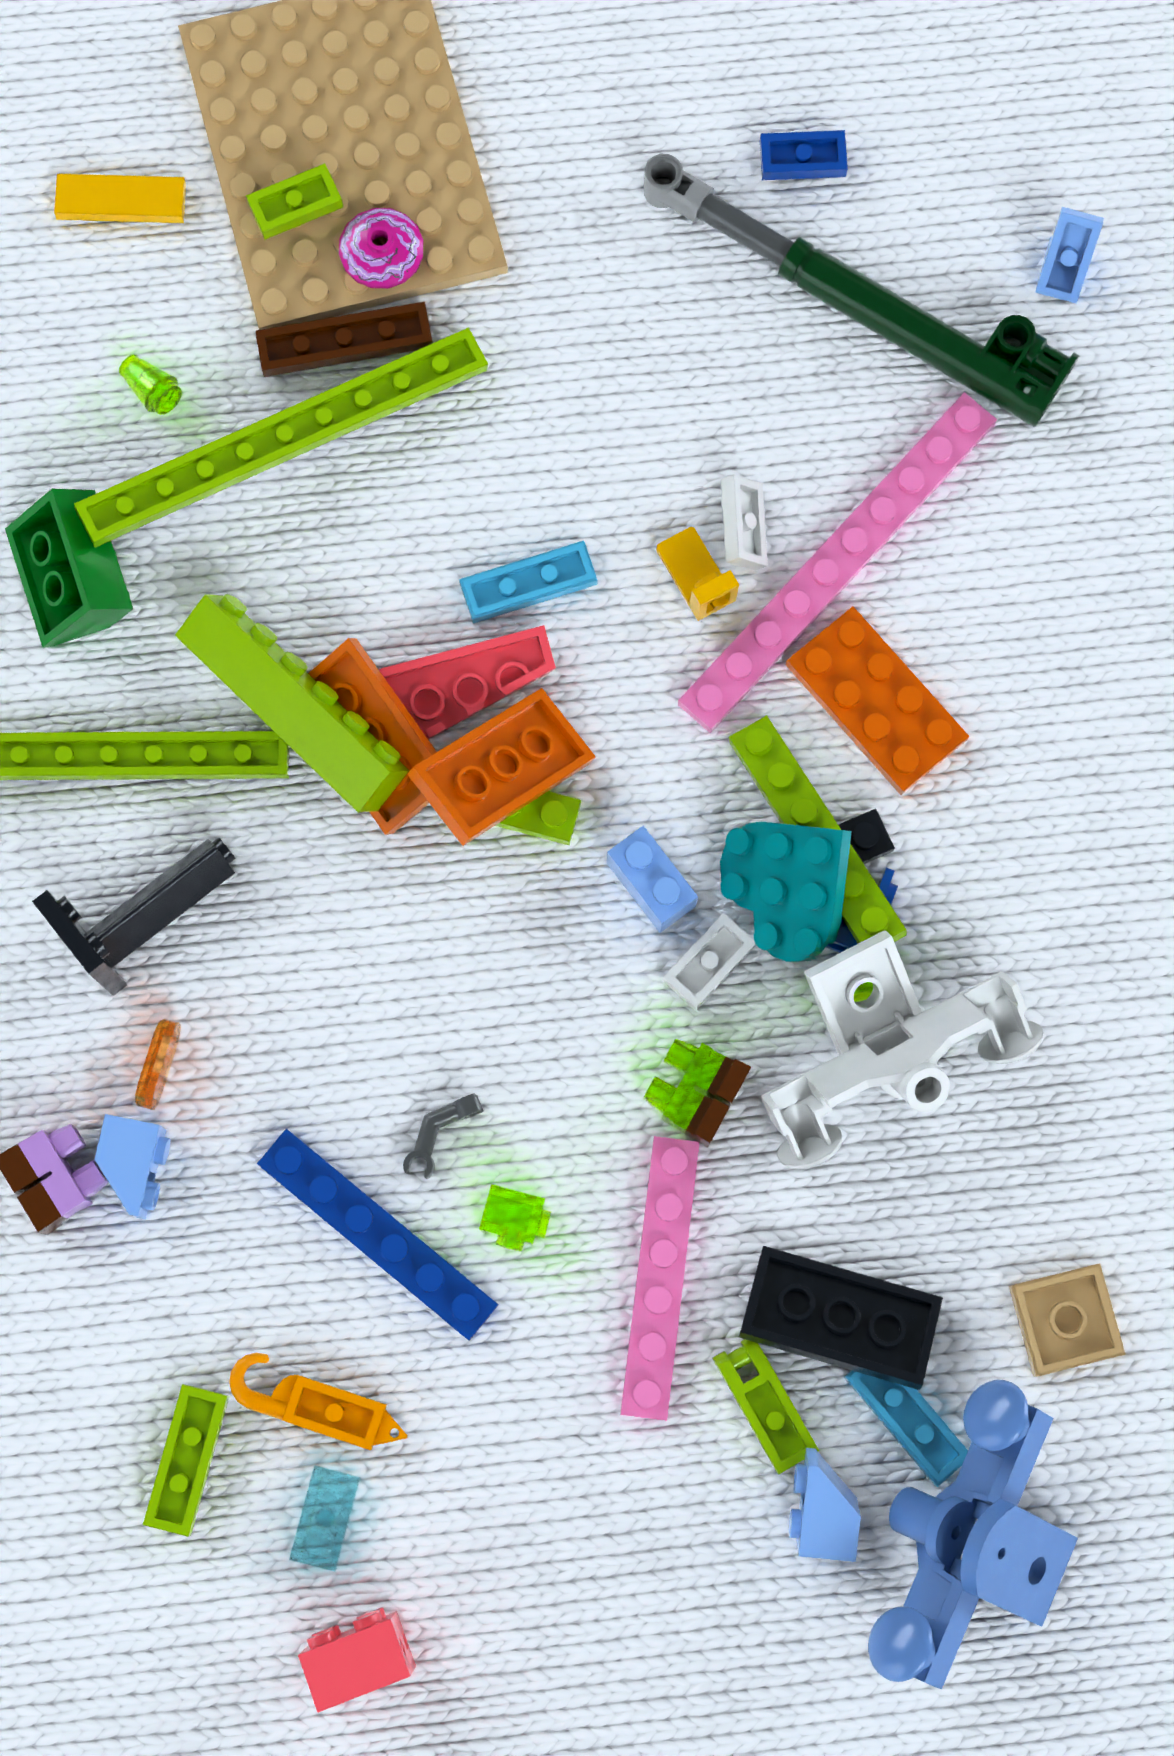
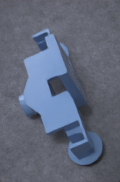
[868,1380,1078,1690]

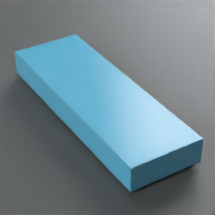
[459,541,598,624]
[844,1370,968,1487]

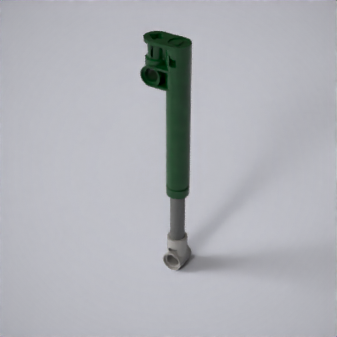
[644,154,1080,427]

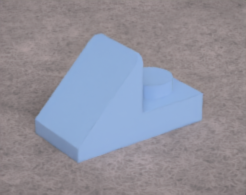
[1035,207,1104,304]

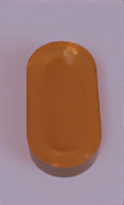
[135,1018,181,1110]

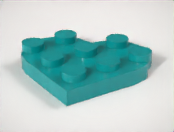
[720,822,852,962]

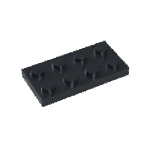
[739,1246,943,1390]

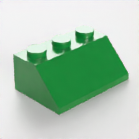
[5,488,133,648]

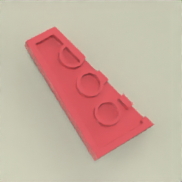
[379,625,556,740]

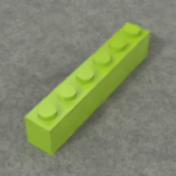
[175,594,410,813]

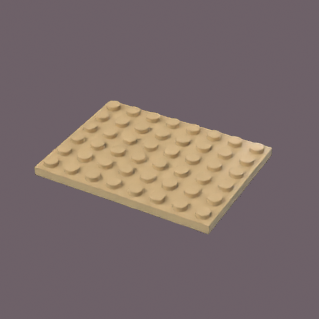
[178,0,508,330]

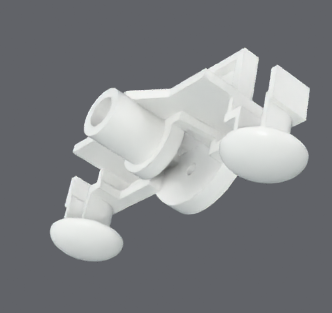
[761,930,1043,1169]

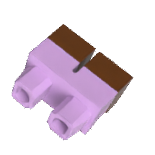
[0,1124,108,1235]

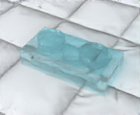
[289,1465,361,1572]

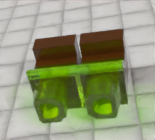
[643,1039,751,1148]

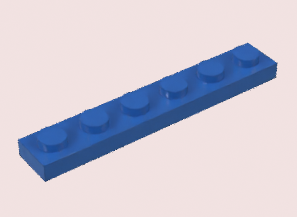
[257,1128,499,1341]

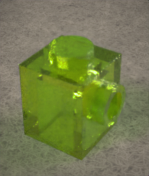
[479,1184,552,1252]

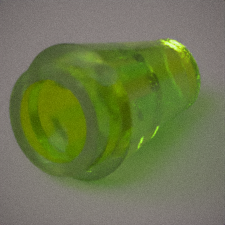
[119,355,182,415]

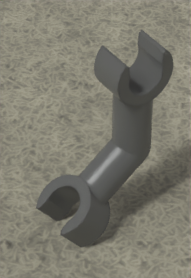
[403,1093,484,1179]

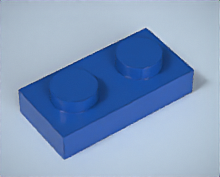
[759,130,848,181]

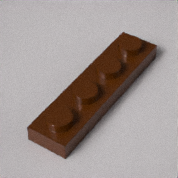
[255,301,433,377]

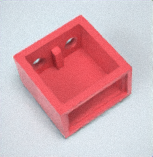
[298,1607,416,1712]

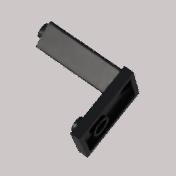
[32,838,236,996]

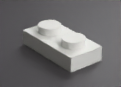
[721,474,768,571]
[662,912,756,1010]

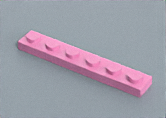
[620,1136,700,1421]

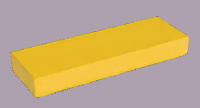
[54,174,186,223]

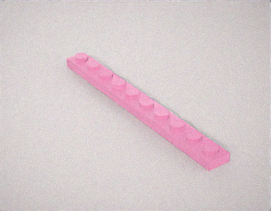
[678,392,997,733]

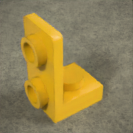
[656,527,739,621]

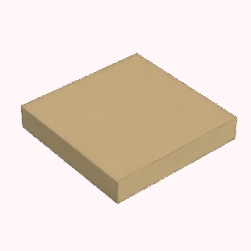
[1009,1263,1126,1377]

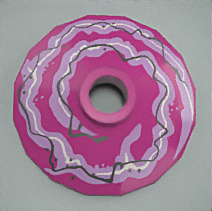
[339,208,424,289]

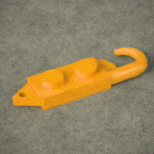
[229,1352,408,1450]

